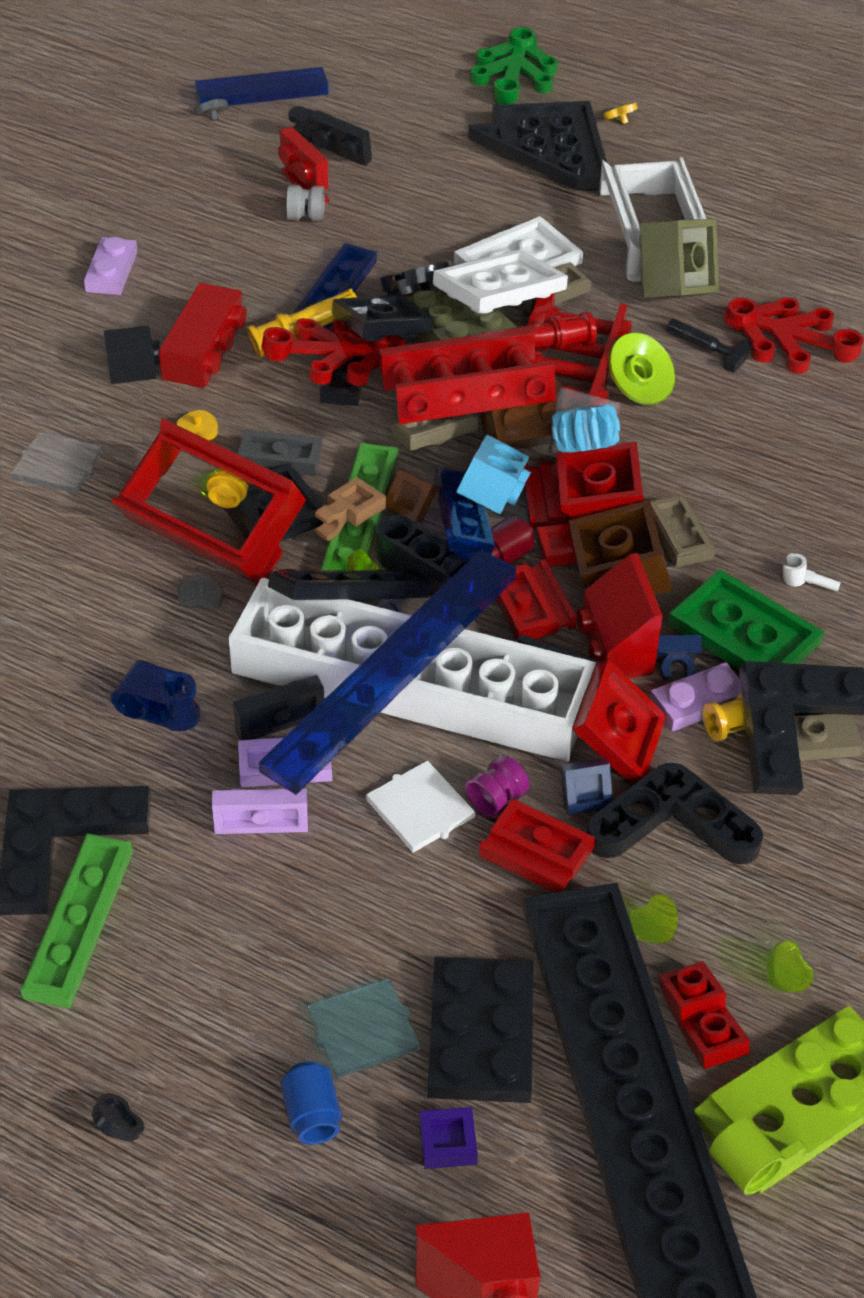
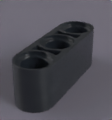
[378,515,480,610]

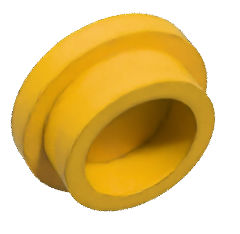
[206,471,248,508]

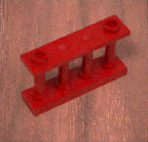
[527,293,632,406]
[379,327,556,424]

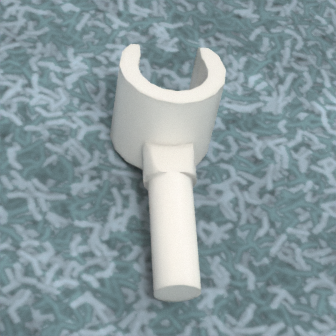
[783,553,841,592]

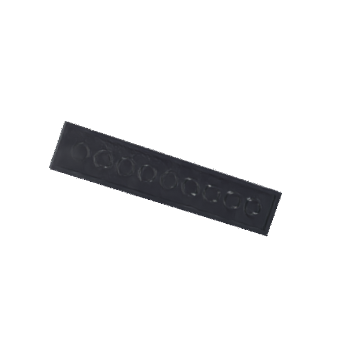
[523,883,757,1298]

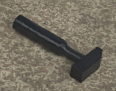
[667,318,749,373]

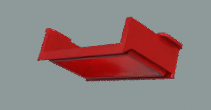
[111,418,306,585]

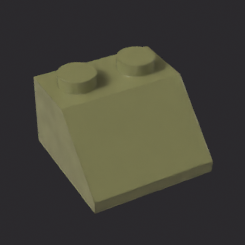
[639,219,719,298]

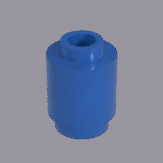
[280,1061,342,1145]

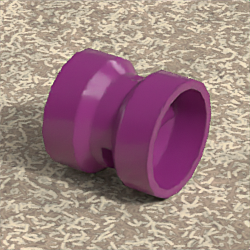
[465,755,530,818]

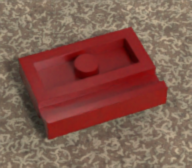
[278,126,329,203]
[523,462,574,530]
[488,559,577,640]
[479,799,595,893]

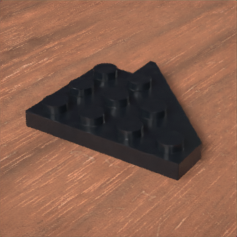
[468,101,607,191]

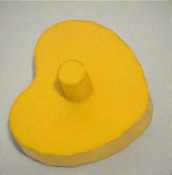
[603,102,638,124]
[177,410,218,441]

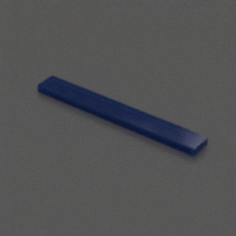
[259,549,517,795]

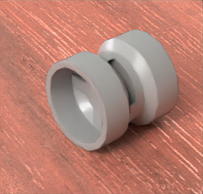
[287,185,325,222]

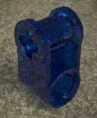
[111,660,201,732]

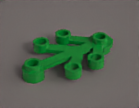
[470,27,558,105]

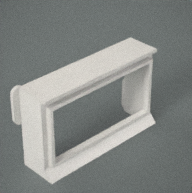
[599,157,706,282]

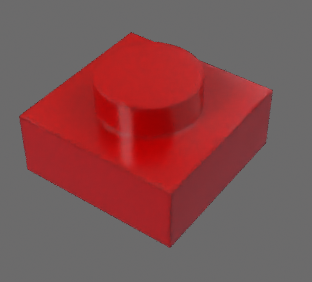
[536,523,578,567]

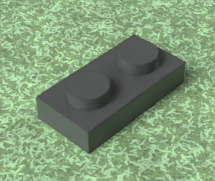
[237,430,323,476]

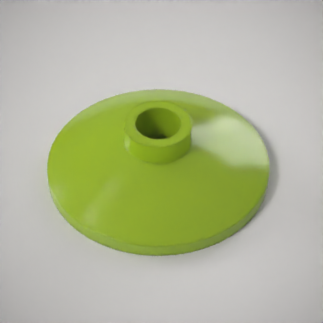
[609,333,675,405]

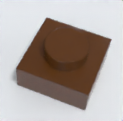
[386,469,439,524]

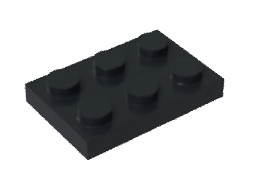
[428,957,533,1103]

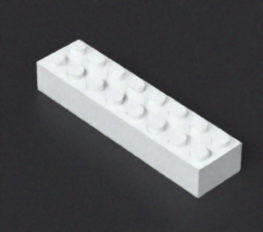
[229,578,596,762]

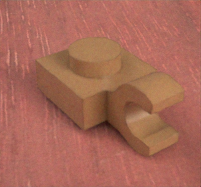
[315,477,386,541]

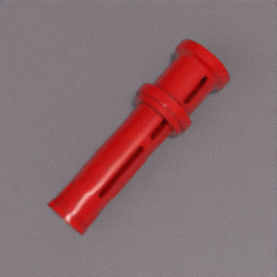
[481,311,597,351]

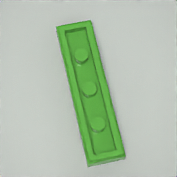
[20,833,133,1009]

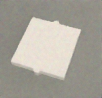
[366,761,475,853]

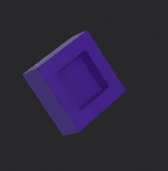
[419,1107,478,1169]

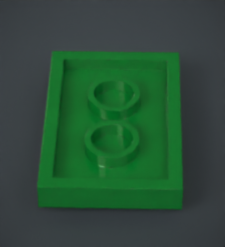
[668,569,824,670]

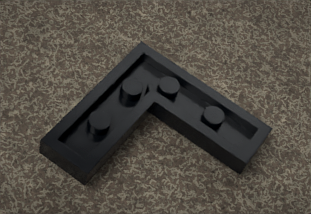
[739,661,864,795]
[0,786,151,915]

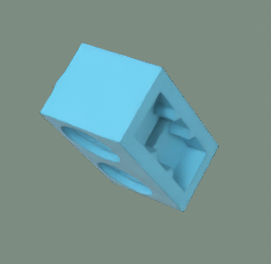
[456,435,531,514]

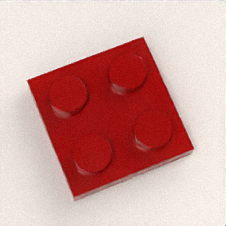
[572,659,667,786]

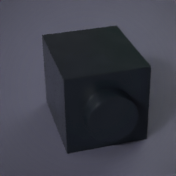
[104,326,160,384]

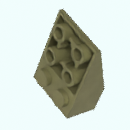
[407,289,517,343]

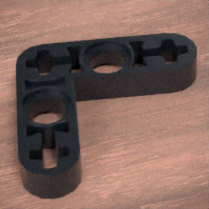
[587,762,763,864]

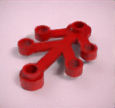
[723,297,864,374]
[261,318,405,386]

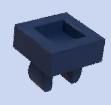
[656,635,702,680]
[560,758,613,814]

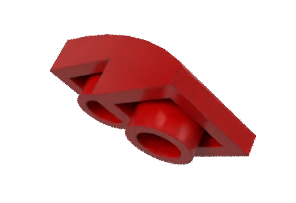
[658,961,750,1070]

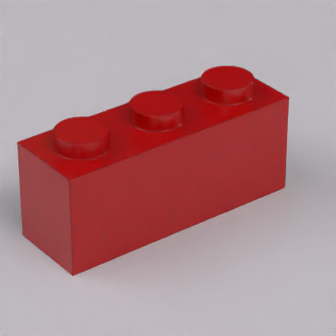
[159,282,247,388]

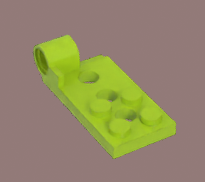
[694,1005,864,1195]

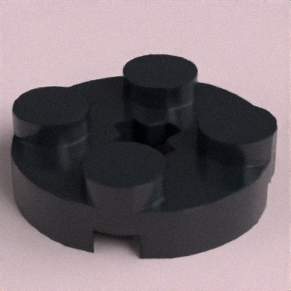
[380,261,452,296]

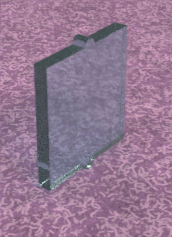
[308,979,420,1078]

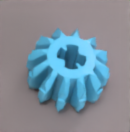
[551,404,620,453]

